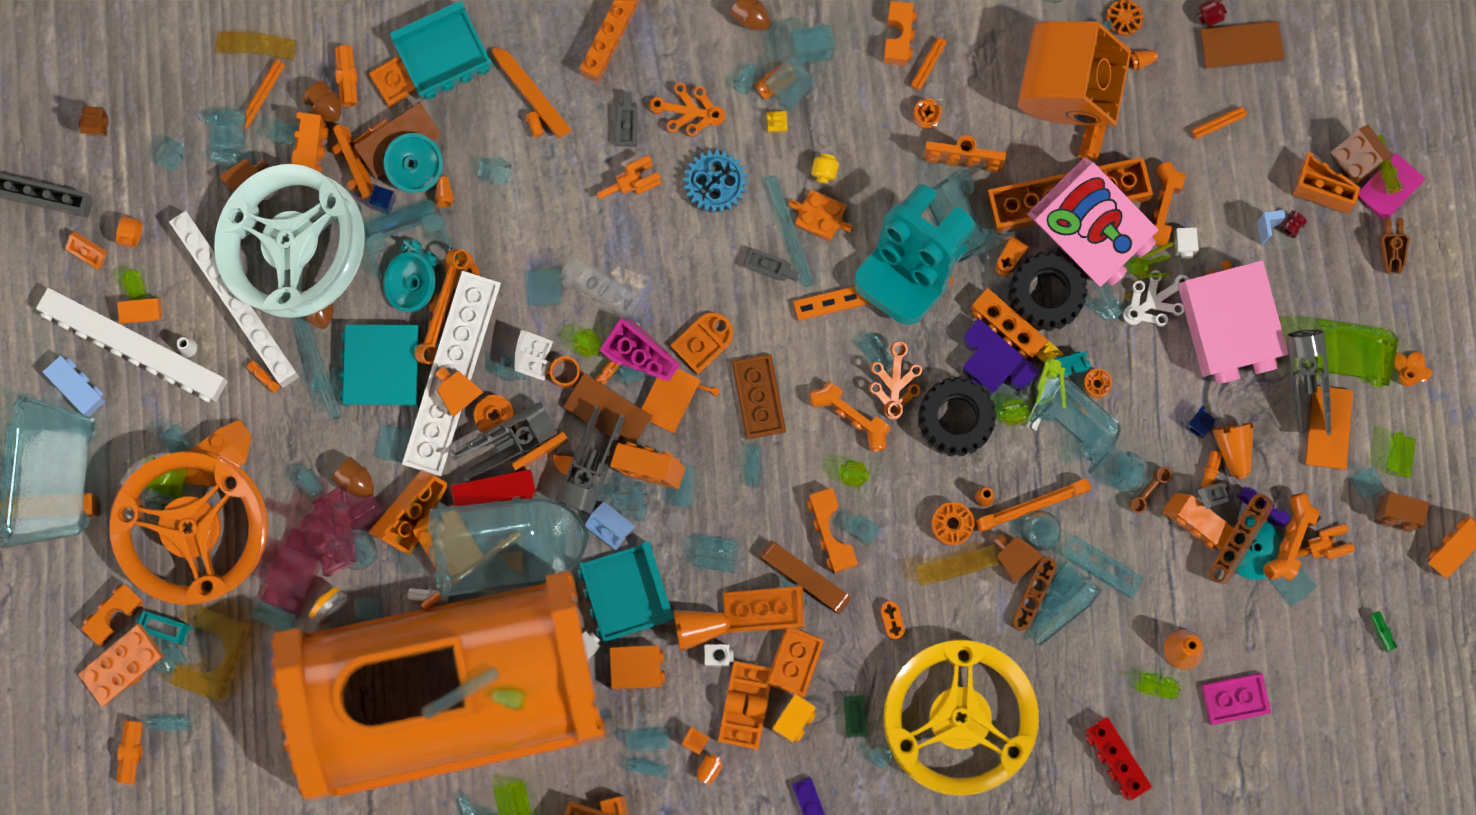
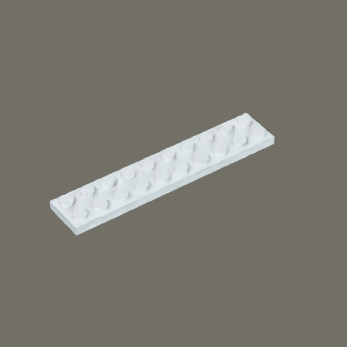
[402,271,501,476]

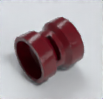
[1279,210,1307,238]

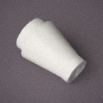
[177,337,197,358]

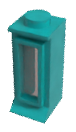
[136,611,194,647]

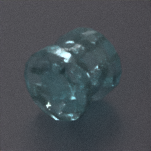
[870,746,891,767]

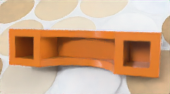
[806,487,858,574]

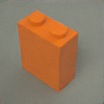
[610,645,665,690]

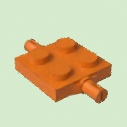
[788,189,853,242]

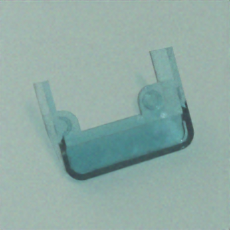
[929,164,1015,262]
[364,200,454,280]
[1030,377,1121,474]

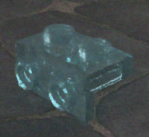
[694,535,739,573]

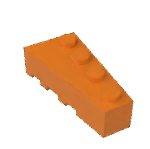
[368,470,448,556]

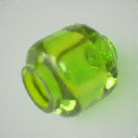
[571,328,602,358]
[999,398,1030,426]
[839,460,870,488]

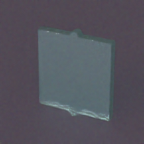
[526,268,562,307]
[376,426,412,463]
[1269,566,1317,607]

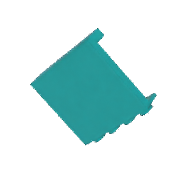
[390,0,493,101]
[340,325,420,408]
[577,541,674,643]

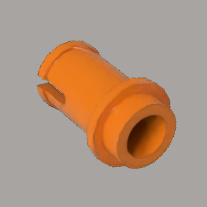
[525,111,545,138]

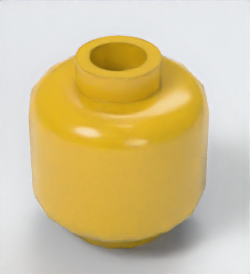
[811,153,839,184]

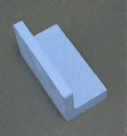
[1257,210,1285,245]
[584,502,635,550]

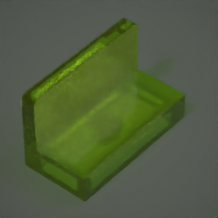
[1386,432,1416,478]
[494,781,532,815]

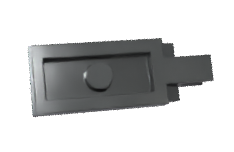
[617,92,638,147]
[743,248,799,281]

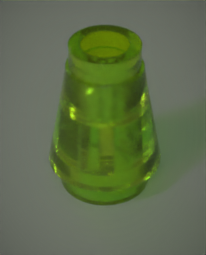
[492,690,526,711]

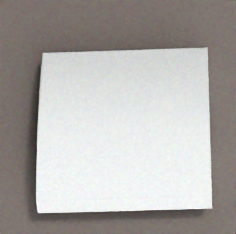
[515,329,553,381]

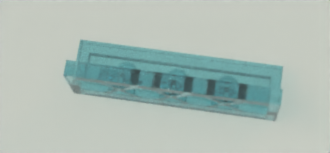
[1062,535,1144,599]

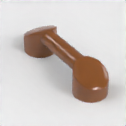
[1129,467,1172,513]

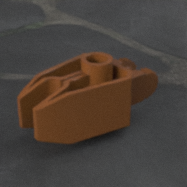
[78,106,109,137]
[1377,218,1410,274]

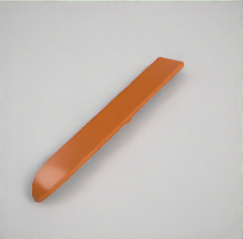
[491,47,572,139]

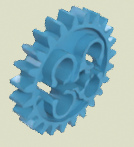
[684,149,748,214]

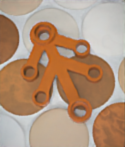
[649,83,725,137]
[868,341,922,420]

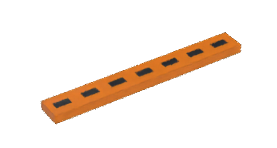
[793,276,953,321]

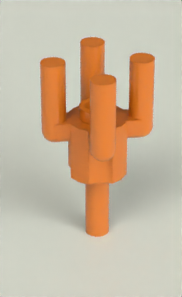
[596,154,662,200]
[1296,523,1355,559]

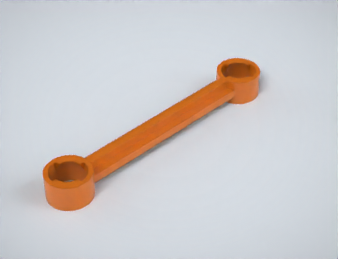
[415,249,469,364]
[975,478,1092,533]

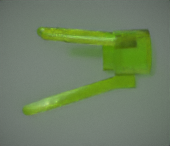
[1130,242,1173,279]

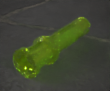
[1377,135,1404,194]

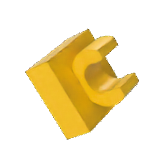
[767,111,788,133]
[1035,341,1064,365]

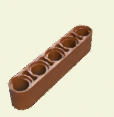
[1209,494,1273,585]
[759,540,852,615]

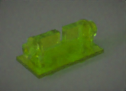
[1136,672,1181,700]

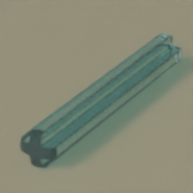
[422,667,500,719]

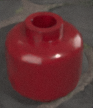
[1196,0,1227,27]

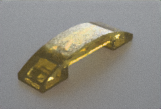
[215,32,296,60]
[915,545,999,587]

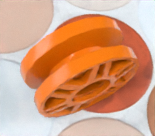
[931,502,974,546]

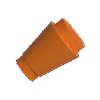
[1128,50,1158,71]
[435,177,455,208]
[975,487,995,507]

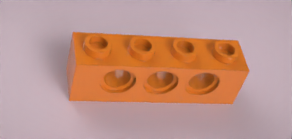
[970,288,1048,362]

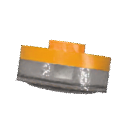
[309,586,349,627]

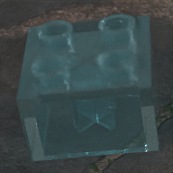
[790,23,835,66]

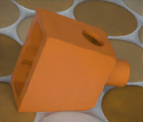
[435,367,483,417]

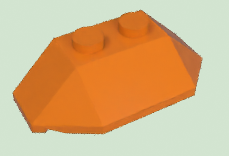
[176,419,252,487]

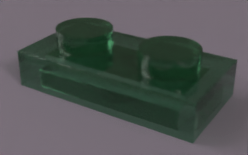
[843,695,867,738]

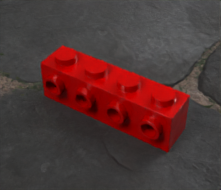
[451,469,537,514]
[1084,717,1153,801]

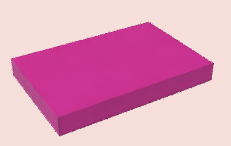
[1358,152,1426,221]
[1201,673,1271,725]

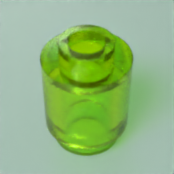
[121,269,147,300]

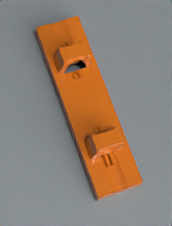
[332,124,378,200]

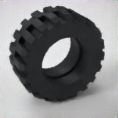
[1008,251,1088,331]
[918,377,997,457]

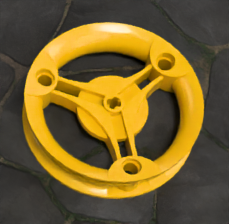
[883,640,1039,796]

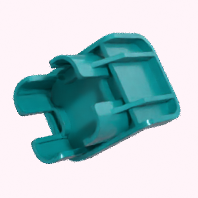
[854,184,975,325]

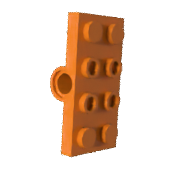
[923,135,1006,172]
[78,624,164,707]
[718,661,771,750]

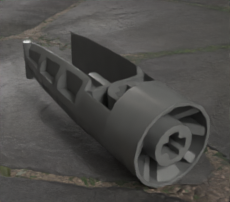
[1286,329,1332,437]
[450,402,558,482]
[556,405,626,515]

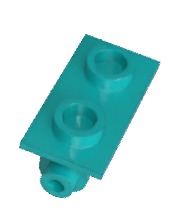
[399,239,441,270]
[1054,351,1091,378]

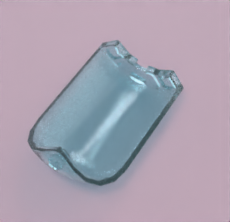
[428,499,590,597]

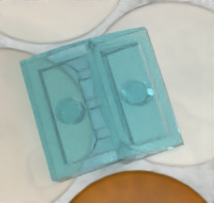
[764,55,816,111]

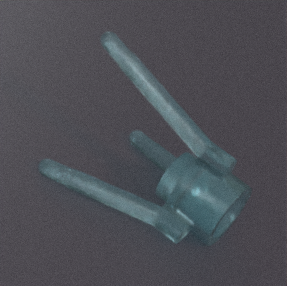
[1085,282,1124,322]

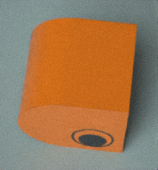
[1017,21,1131,126]

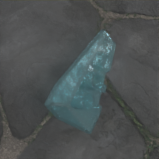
[1027,561,1102,646]

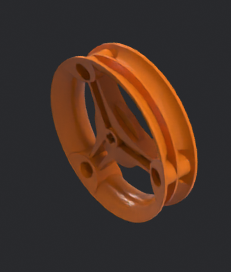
[110,450,268,605]

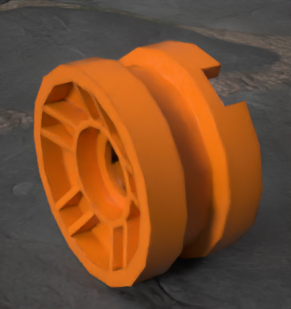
[913,98,942,129]
[1082,369,1112,399]

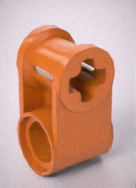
[995,236,1029,276]

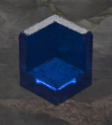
[368,185,396,215]
[1186,405,1216,439]

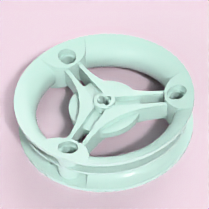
[214,164,365,318]

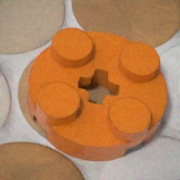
[474,395,515,432]

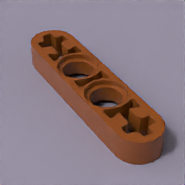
[1012,557,1057,631]

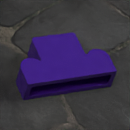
[962,319,1040,396]

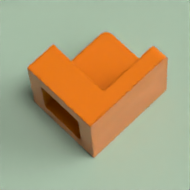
[681,726,710,756]

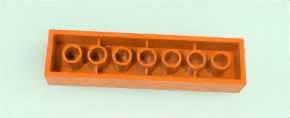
[986,157,1153,233]

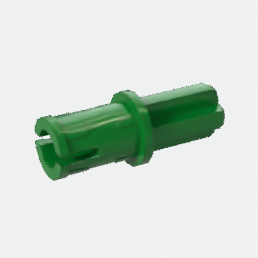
[1370,611,1398,652]

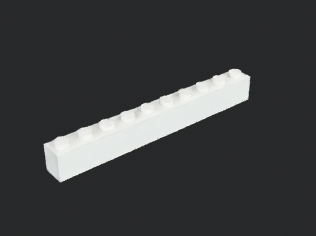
[169,211,299,388]
[36,288,228,403]

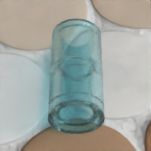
[673,465,695,508]

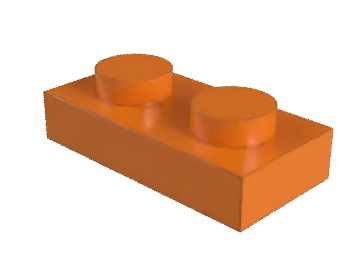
[65,231,108,270]

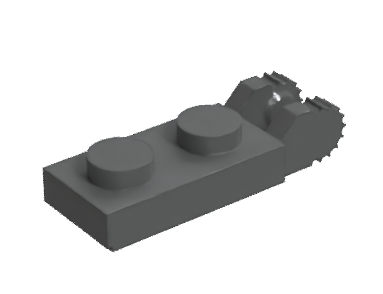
[1198,482,1234,509]

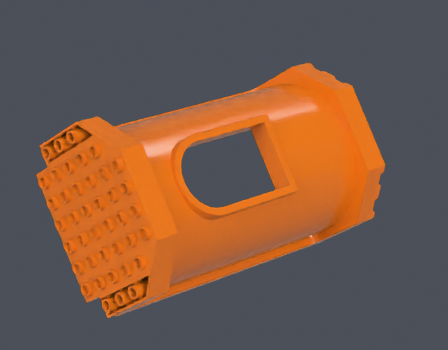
[271,571,607,801]

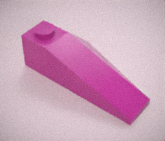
[599,318,680,381]

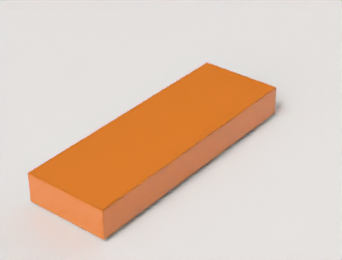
[512,432,568,472]

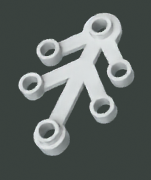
[1123,270,1190,327]

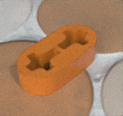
[881,601,905,640]

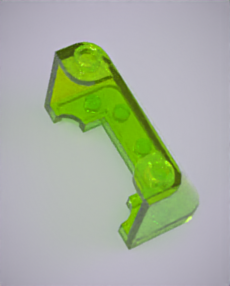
[1308,319,1399,387]

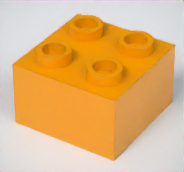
[772,694,817,744]

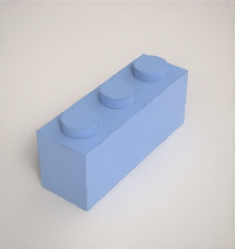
[43,355,106,418]

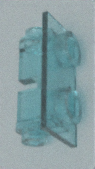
[858,332,893,371]
[250,600,296,631]
[627,729,669,753]

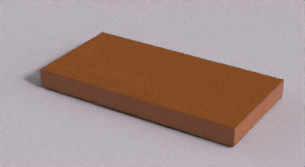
[1200,21,1284,69]
[353,102,442,179]
[732,354,786,440]
[563,373,653,445]

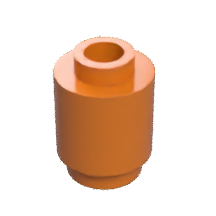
[695,753,723,786]

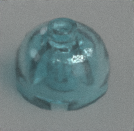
[1110,451,1149,493]
[1020,511,1061,552]
[335,529,377,570]

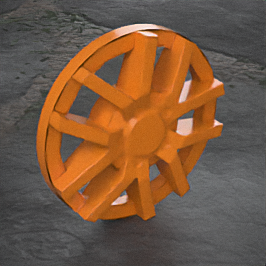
[1106,0,1144,36]

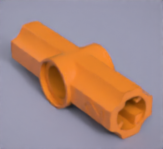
[335,45,358,107]
[116,721,143,785]

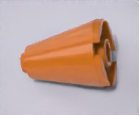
[1213,422,1254,479]
[673,610,730,651]
[1163,629,1205,670]

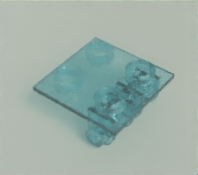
[205,109,246,151]

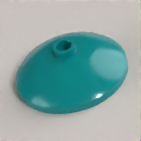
[383,133,443,193]
[383,252,435,312]
[1227,519,1283,580]

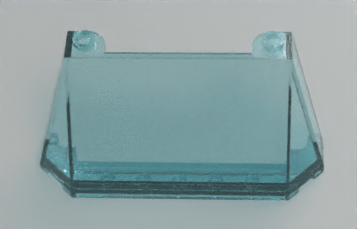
[0,395,97,548]

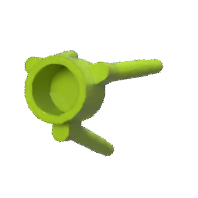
[1036,359,1066,408]

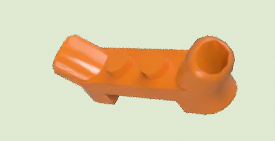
[1152,161,1186,248]
[809,381,891,452]
[1264,493,1319,581]

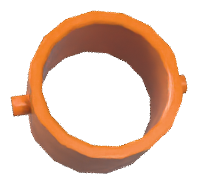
[116,215,143,249]
[547,356,584,389]

